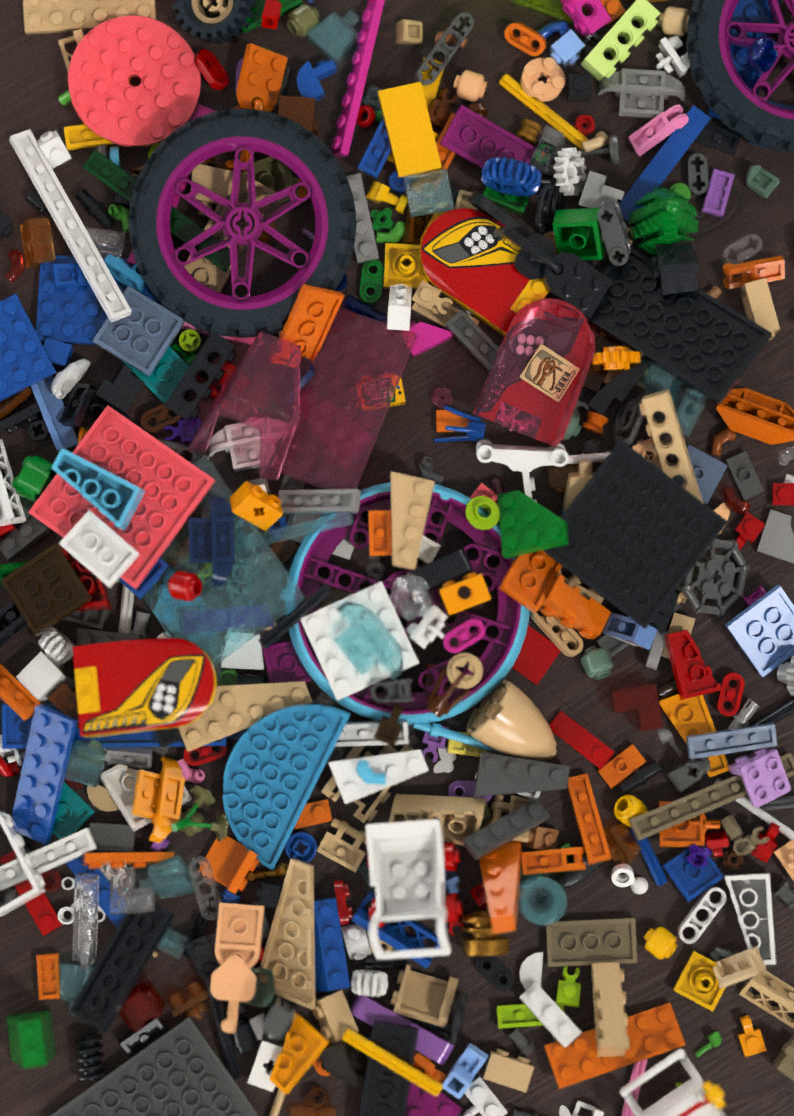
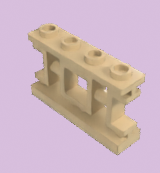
[321,720,415,823]

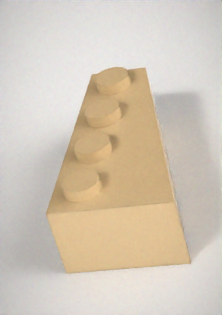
[390,471,435,571]

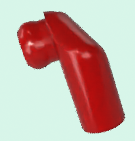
[0,755,22,777]

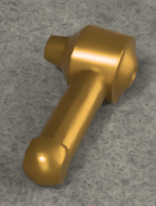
[247,862,289,882]

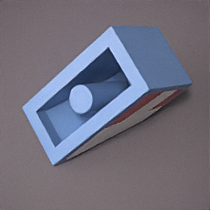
[602,612,658,650]

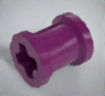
[742,585,767,607]

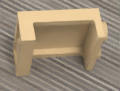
[391,965,459,1027]

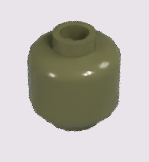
[286,4,320,37]

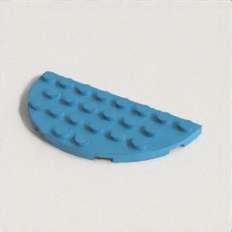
[223,704,351,870]

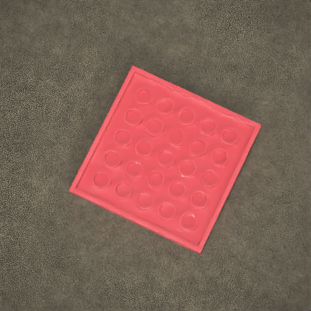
[28,405,216,590]

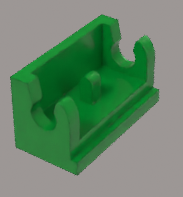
[483,187,530,217]

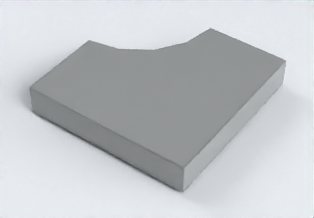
[756,509,794,564]

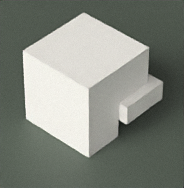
[16,652,76,704]

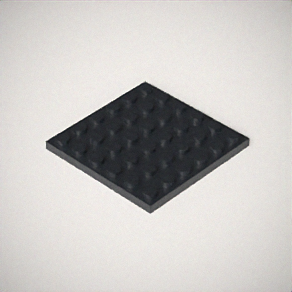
[543,440,728,629]

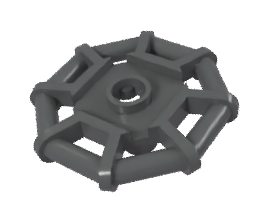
[680,539,750,617]

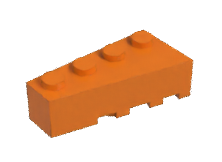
[479,841,522,935]

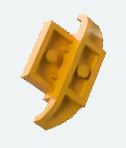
[131,756,185,843]

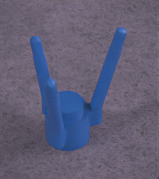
[433,405,486,442]

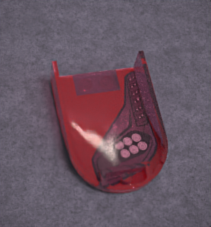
[473,298,595,447]

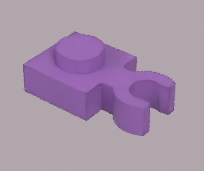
[422,723,450,763]

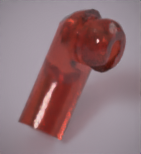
[4,249,25,283]

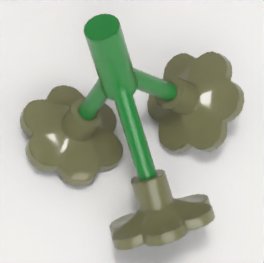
[171,785,229,841]

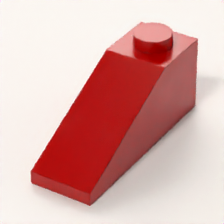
[549,710,615,770]

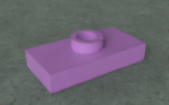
[701,169,735,218]

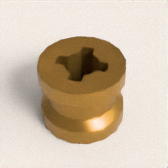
[516,119,543,144]

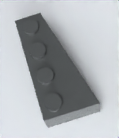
[473,752,570,797]

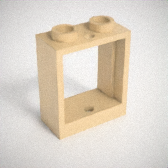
[739,278,780,341]

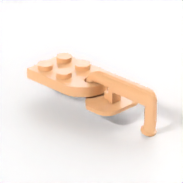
[210,903,265,1034]

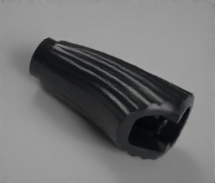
[555,846,604,890]

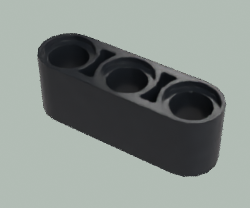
[405,549,473,596]

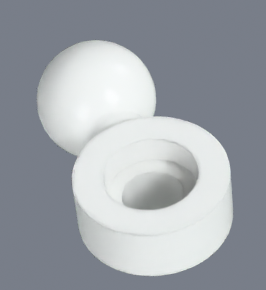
[611,864,648,894]

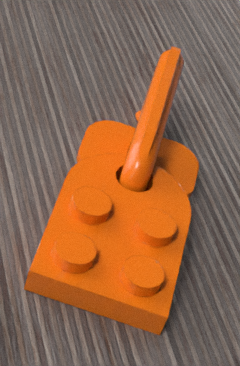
[225,43,288,172]

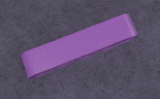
[350,995,455,1065]

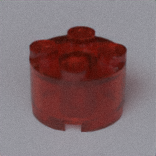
[118,980,166,1032]

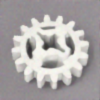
[553,147,587,196]

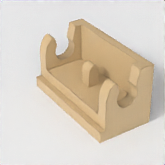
[713,946,766,989]

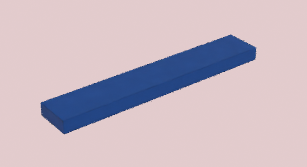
[619,105,711,225]

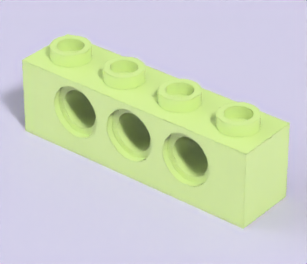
[581,0,660,82]

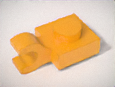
[738,1015,766,1057]

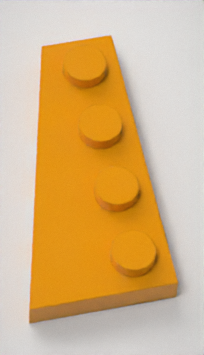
[657,694,729,778]

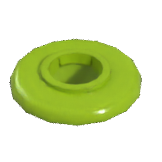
[465,496,500,530]

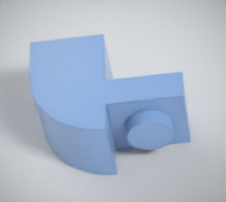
[442,1043,489,1099]

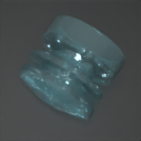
[518,875,567,925]

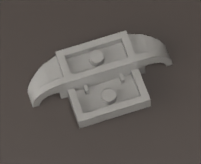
[598,68,685,118]

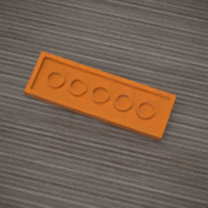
[544,1003,686,1089]

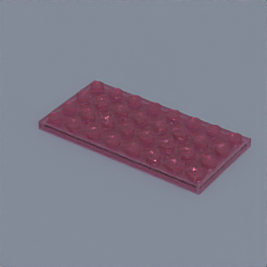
[270,308,417,489]

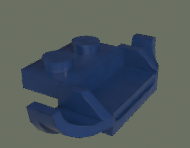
[188,497,235,586]

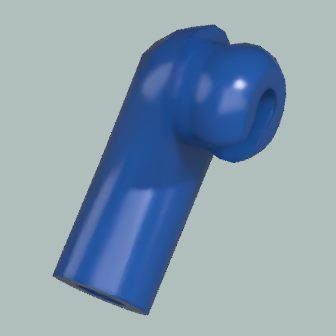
[537,20,570,39]

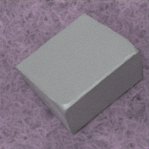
[249,1011,266,1040]

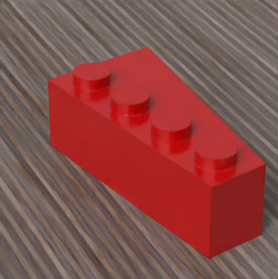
[62,537,113,611]

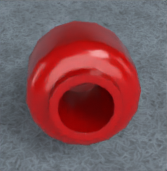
[167,571,202,601]

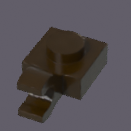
[374,703,404,746]

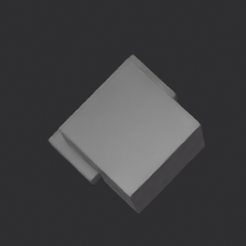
[578,171,625,214]

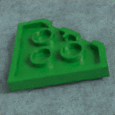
[498,490,569,559]

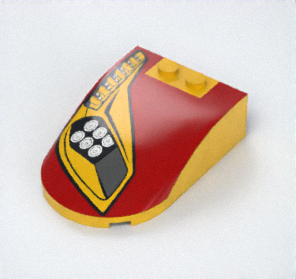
[419,208,559,340]
[73,638,217,738]

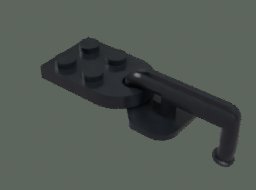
[491,226,612,319]

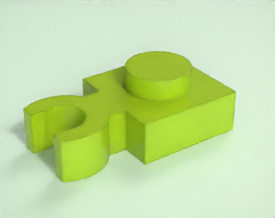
[556,966,581,1007]

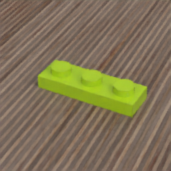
[496,1001,564,1029]

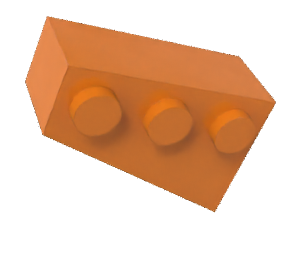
[539,574,611,639]

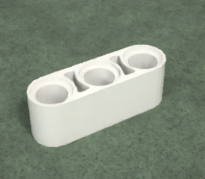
[677,886,726,944]

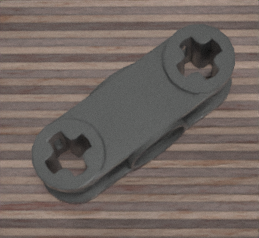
[597,198,631,266]

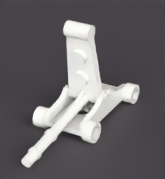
[476,438,611,502]

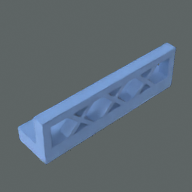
[31,375,78,452]

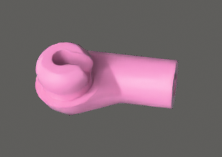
[177,758,205,784]

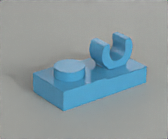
[104,253,145,292]

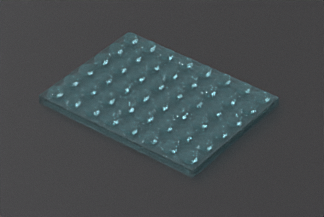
[143,455,306,667]

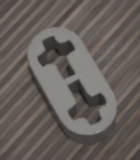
[645,629,668,670]

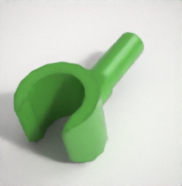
[695,1031,722,1058]

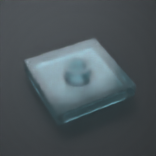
[403,169,454,217]

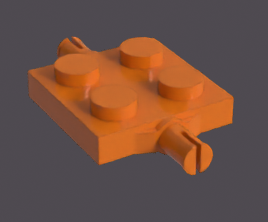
[658,801,720,848]

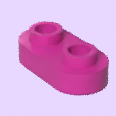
[443,619,485,653]

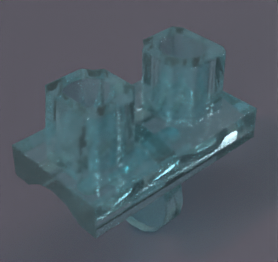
[156,928,189,959]

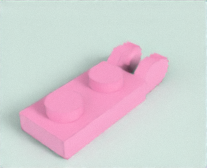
[628,104,689,156]

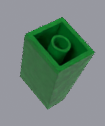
[6,1010,56,1068]

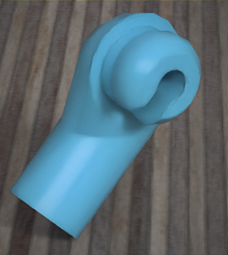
[356,760,386,785]

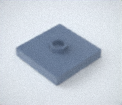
[673,445,728,505]

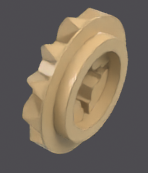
[447,653,483,689]

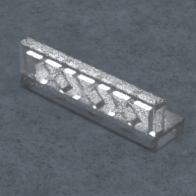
[72,873,99,969]

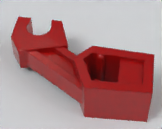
[261,0,282,30]

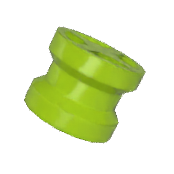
[179,329,202,353]

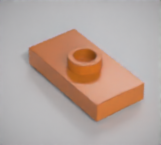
[597,744,646,788]
[36,953,62,1000]

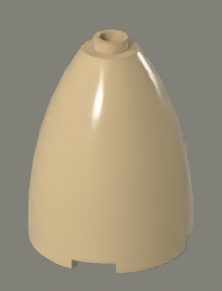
[466,679,557,761]

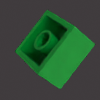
[553,207,606,261]

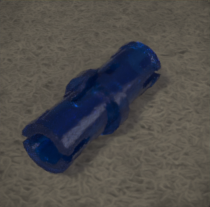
[344,295,388,329]

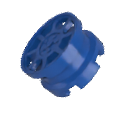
[286,832,317,863]

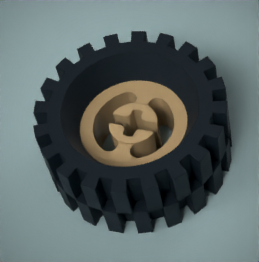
[172,0,256,44]

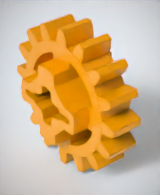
[592,346,641,371]

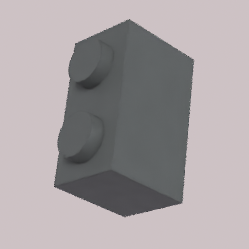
[90,822,137,853]

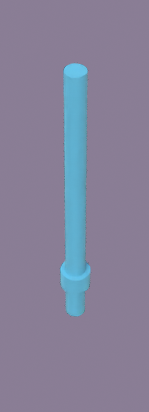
[412,722,516,758]

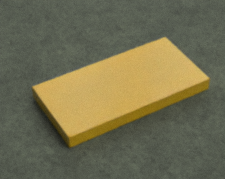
[377,82,442,178]

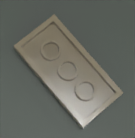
[546,918,637,967]

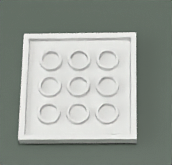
[300,581,419,701]

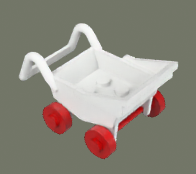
[365,819,463,960]

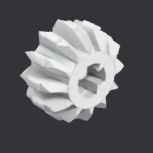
[38,627,75,664]
[351,969,388,997]

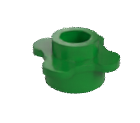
[371,208,394,231]

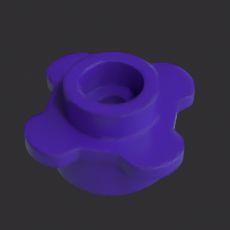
[686,844,711,867]

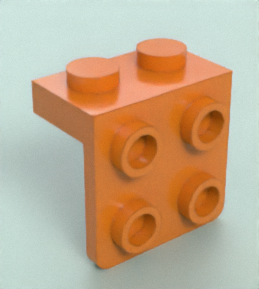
[200,836,260,894]

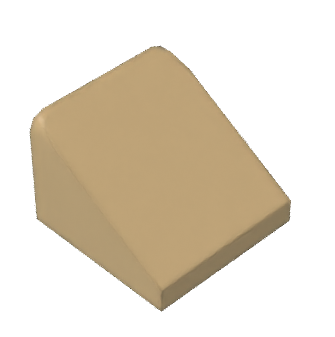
[396,19,423,44]

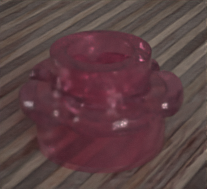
[431,387,453,409]

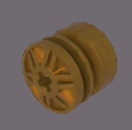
[462,911,510,956]

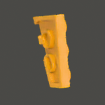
[269,1012,330,1094]

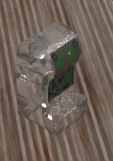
[530,125,566,172]

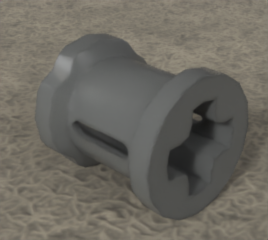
[773,880,794,909]

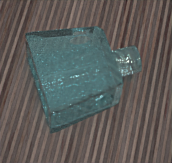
[307,10,360,66]
[676,388,707,437]
[65,740,106,787]
[139,855,196,899]
[60,961,95,1015]

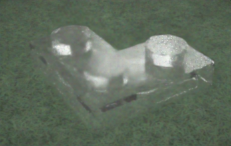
[110,867,155,915]

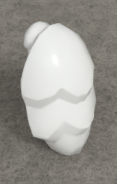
[51,358,90,399]

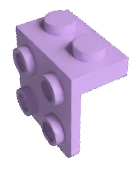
[728,748,791,807]

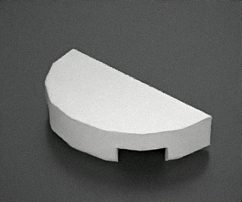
[519,951,543,990]

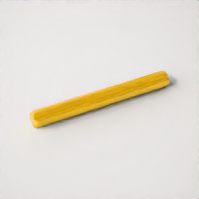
[499,74,589,150]
[342,1029,443,1096]

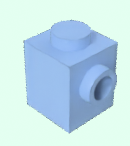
[550,29,585,67]

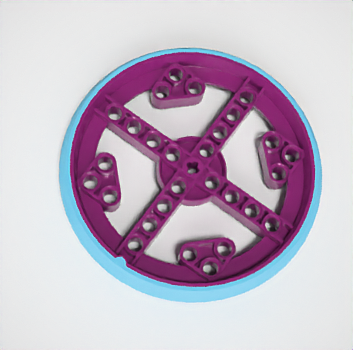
[285,482,530,725]

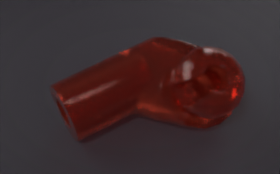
[722,487,751,514]

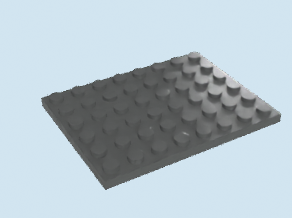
[50,1016,260,1116]

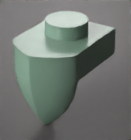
[746,165,780,199]

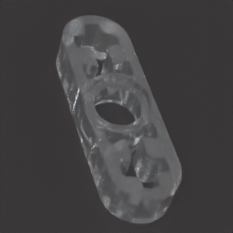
[188,856,221,921]

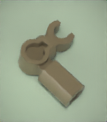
[720,815,770,856]

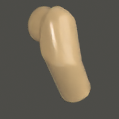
[581,132,609,153]

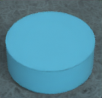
[110,146,121,167]

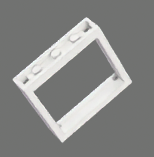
[0,812,46,917]

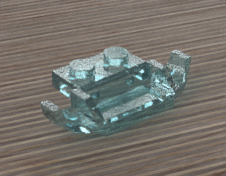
[334,602,403,680]

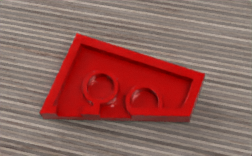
[664,630,723,700]

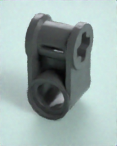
[370,679,414,703]
[666,757,711,793]

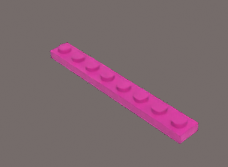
[332,0,385,158]

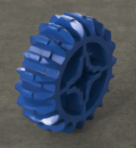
[481,157,541,197]

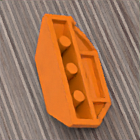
[716,388,794,445]

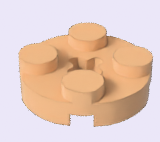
[520,57,565,102]

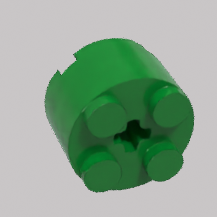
[12,455,57,504]

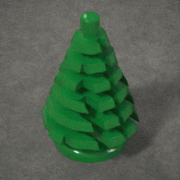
[628,188,699,255]

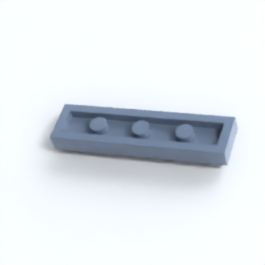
[686,723,777,759]

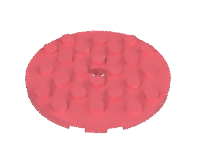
[68,16,201,147]

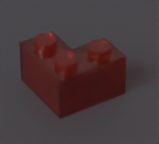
[610,683,664,731]

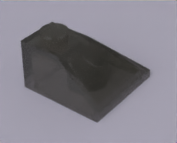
[320,1032,368,1087]

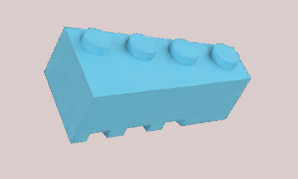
[52,448,146,530]

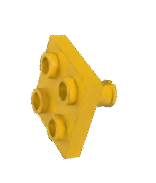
[384,243,428,290]
[672,950,726,1012]

